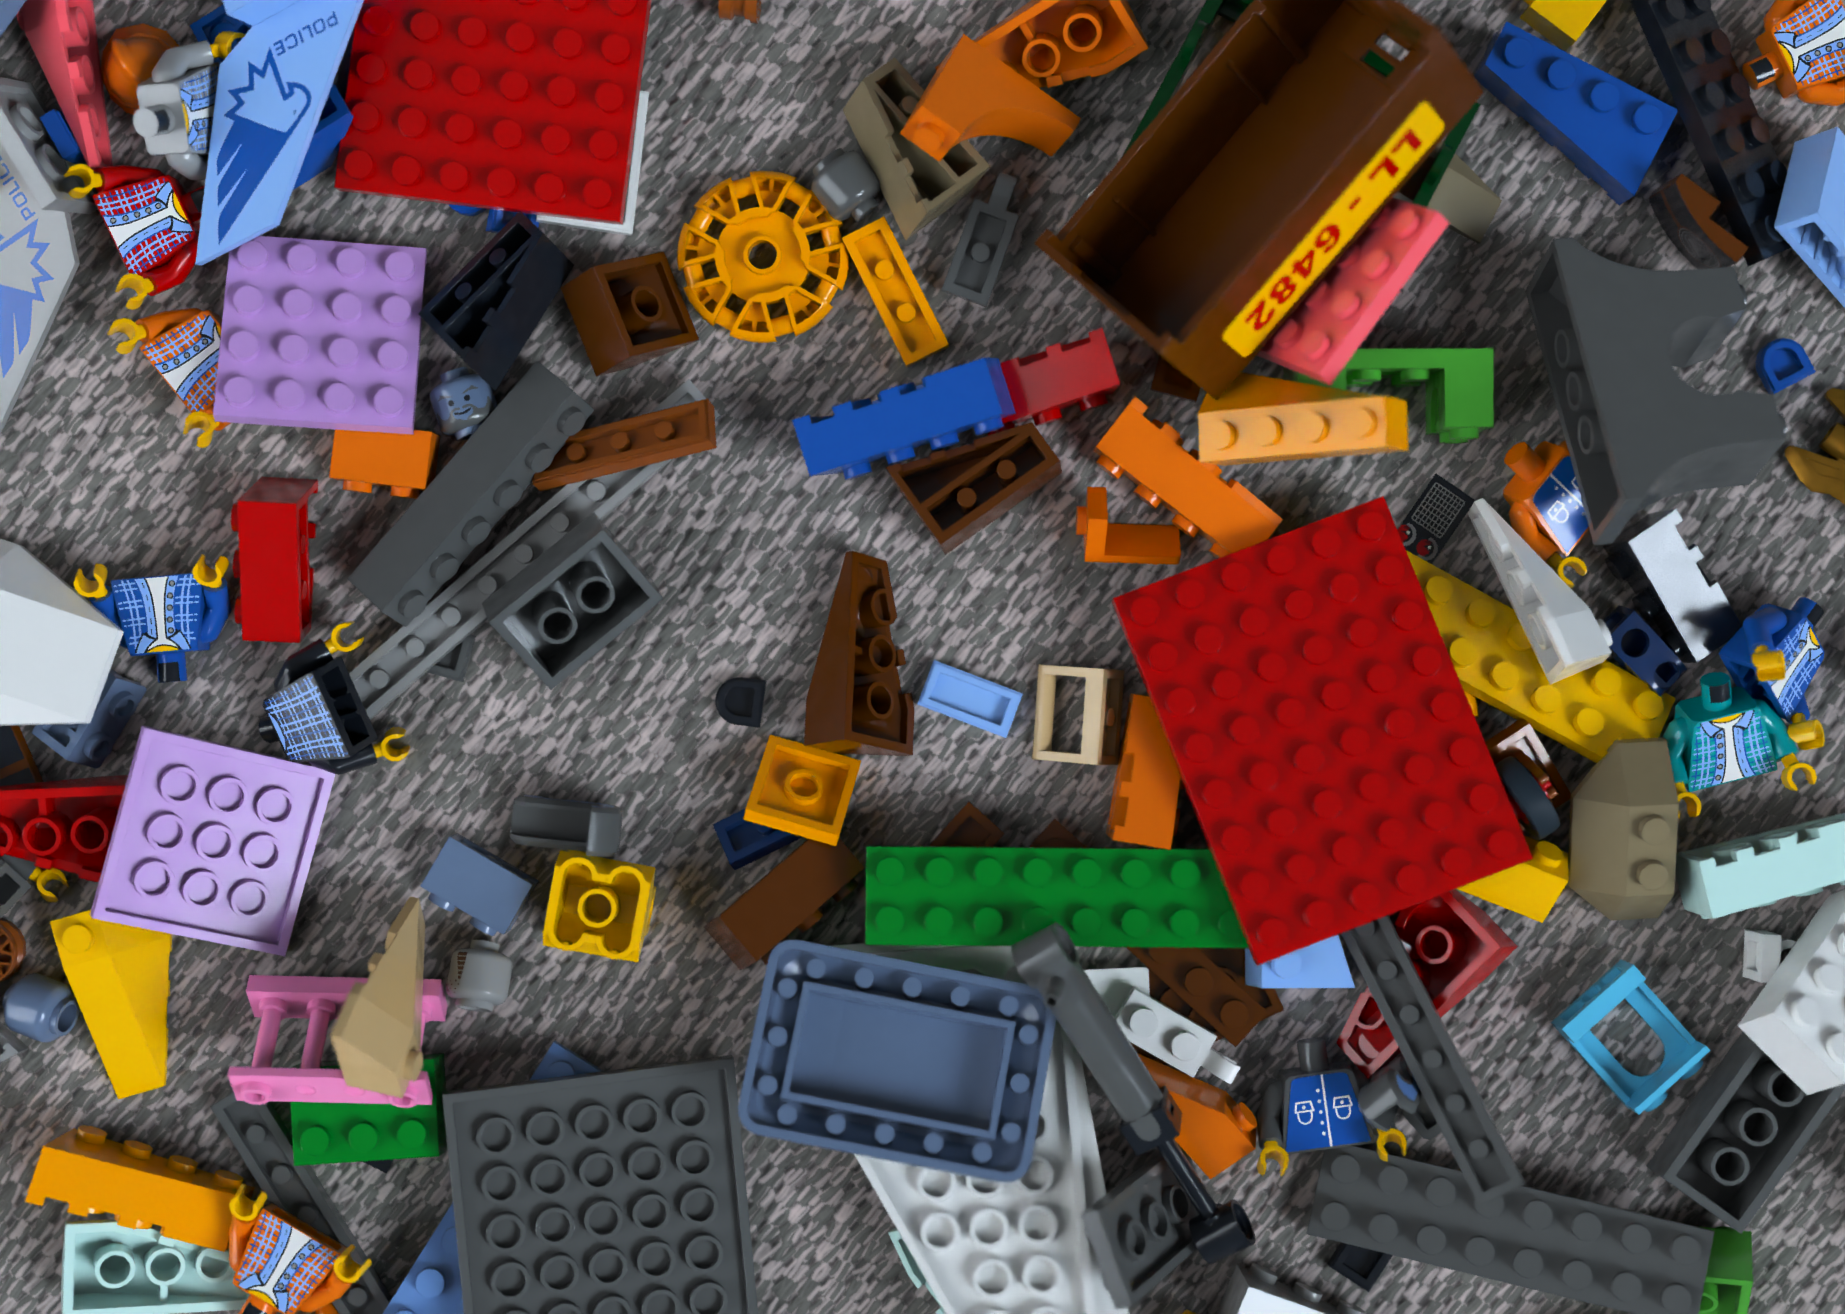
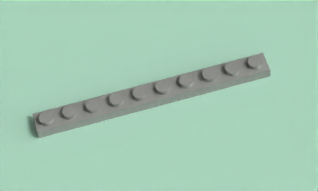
[349,379,721,721]

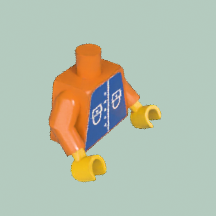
[1503,440,1589,588]

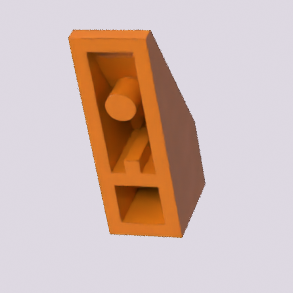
[1137,1053,1257,1180]

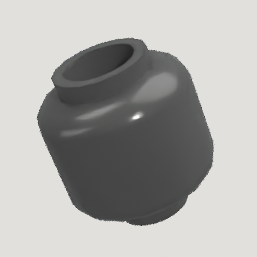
[811,148,881,222]

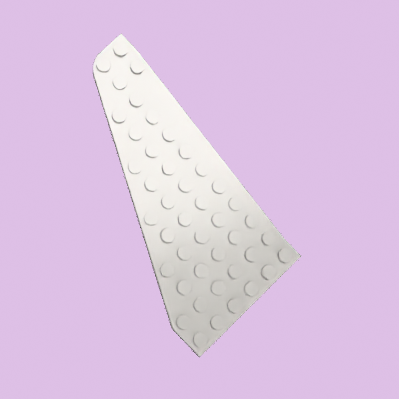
[832,943,1129,1314]

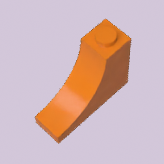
[900,34,1081,162]

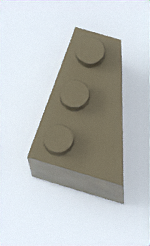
[843,58,990,241]

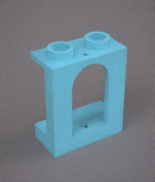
[1551,959,1711,1115]

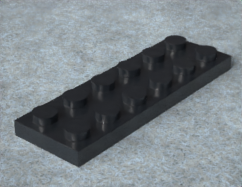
[1630,0,1792,266]

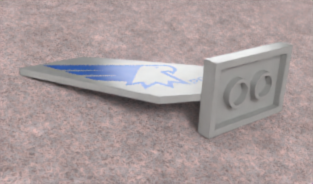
[0,77,98,433]

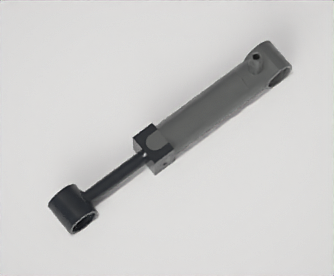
[1011,922,1256,1264]

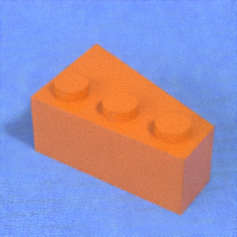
[1106,693,1185,850]

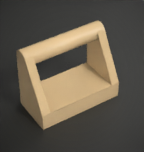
[1032,664,1124,765]

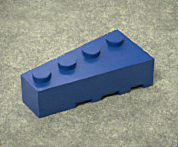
[1473,21,1678,206]
[792,357,1016,480]

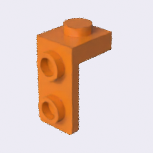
[1076,487,1181,565]

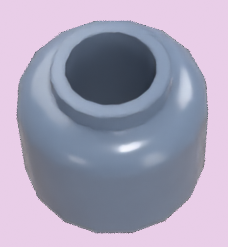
[2,973,80,1043]

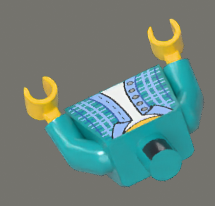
[1663,672,1817,819]

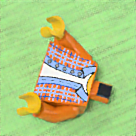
[1742,0,1845,107]
[107,308,231,448]
[229,1184,372,1314]

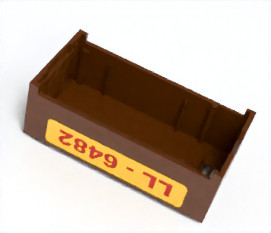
[1034,0,1484,400]

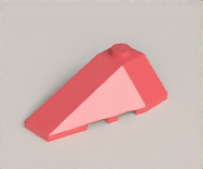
[16,0,113,170]

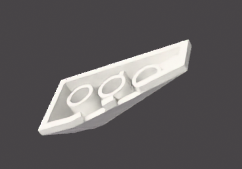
[1468,498,1613,685]

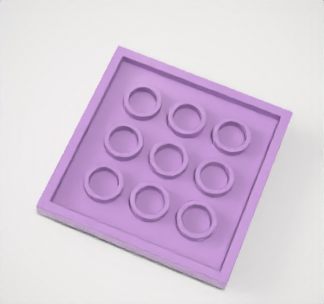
[213,236,427,435]
[90,725,335,956]

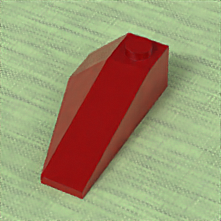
[0,775,128,882]

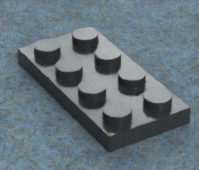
[1081,1143,1199,1309]

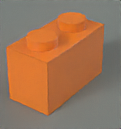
[329,430,440,499]

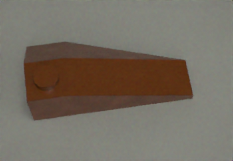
[804,551,915,756]

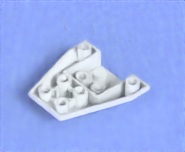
[0,539,124,726]

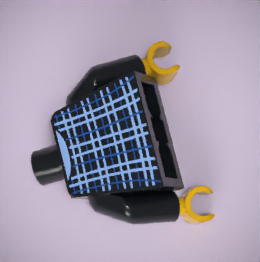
[259,621,410,775]

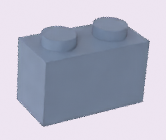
[420,833,539,936]

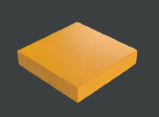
[743,734,861,846]

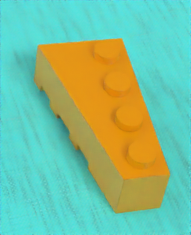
[25,1125,255,1252]

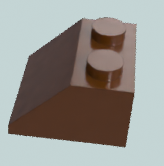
[561,252,699,377]

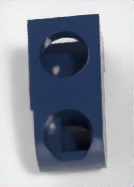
[1604,605,1687,696]

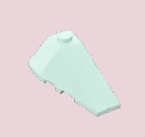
[61,1219,250,1314]

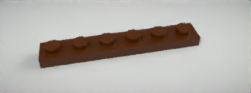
[1028,818,1267,1047]

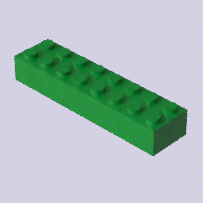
[865,845,1249,948]

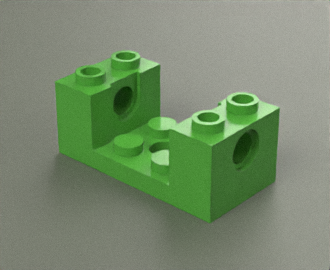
[1283,348,1494,444]

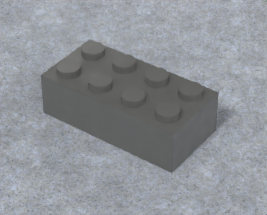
[1646,1032,1845,1234]

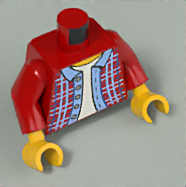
[63,164,205,310]

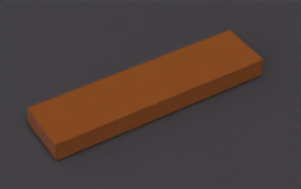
[532,398,716,491]

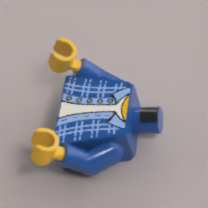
[74,554,232,683]
[1718,597,1825,750]

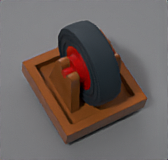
[1485,718,1571,840]

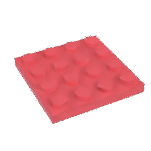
[1257,198,1449,385]

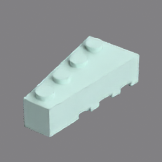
[1675,812,1845,919]

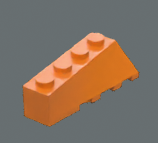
[1093,396,1283,559]

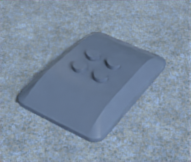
[738,940,1056,1183]

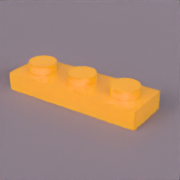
[842,216,949,368]

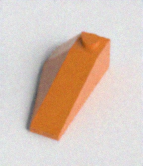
[935,0,1149,88]

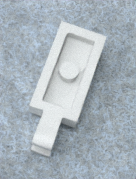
[1114,986,1241,1084]

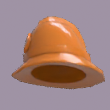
[101,24,179,115]

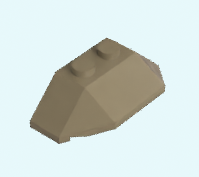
[1567,737,1679,921]

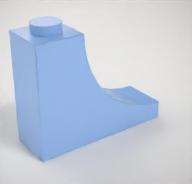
[1774,127,1845,308]

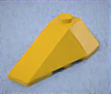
[50,909,172,1099]

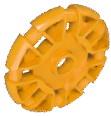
[677,170,849,343]

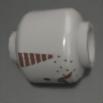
[446,940,513,1013]

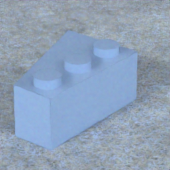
[1245,935,1355,988]

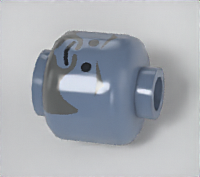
[430,367,498,441]

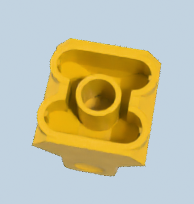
[543,850,656,962]

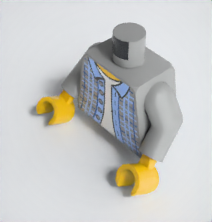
[133,31,245,180]

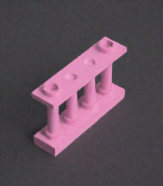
[228,975,447,1108]

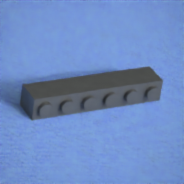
[347,360,594,627]

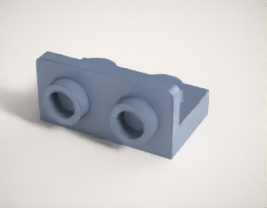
[31,668,146,769]

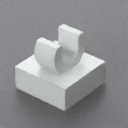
[1743,929,1796,983]

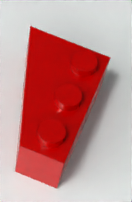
[977,327,1120,436]
[231,477,318,643]

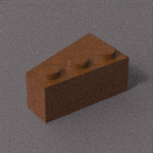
[885,422,1062,555]
[704,838,864,970]

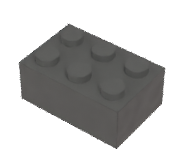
[482,512,663,690]

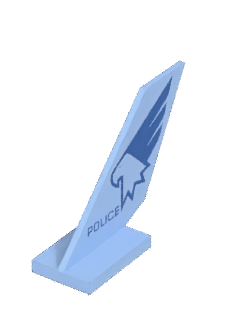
[195,0,364,266]

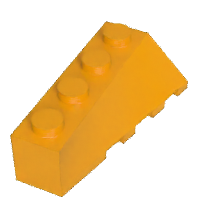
[1198,372,1408,466]

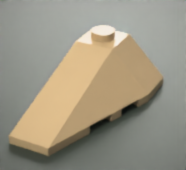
[330,897,425,1098]

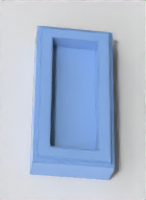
[917,660,1023,738]

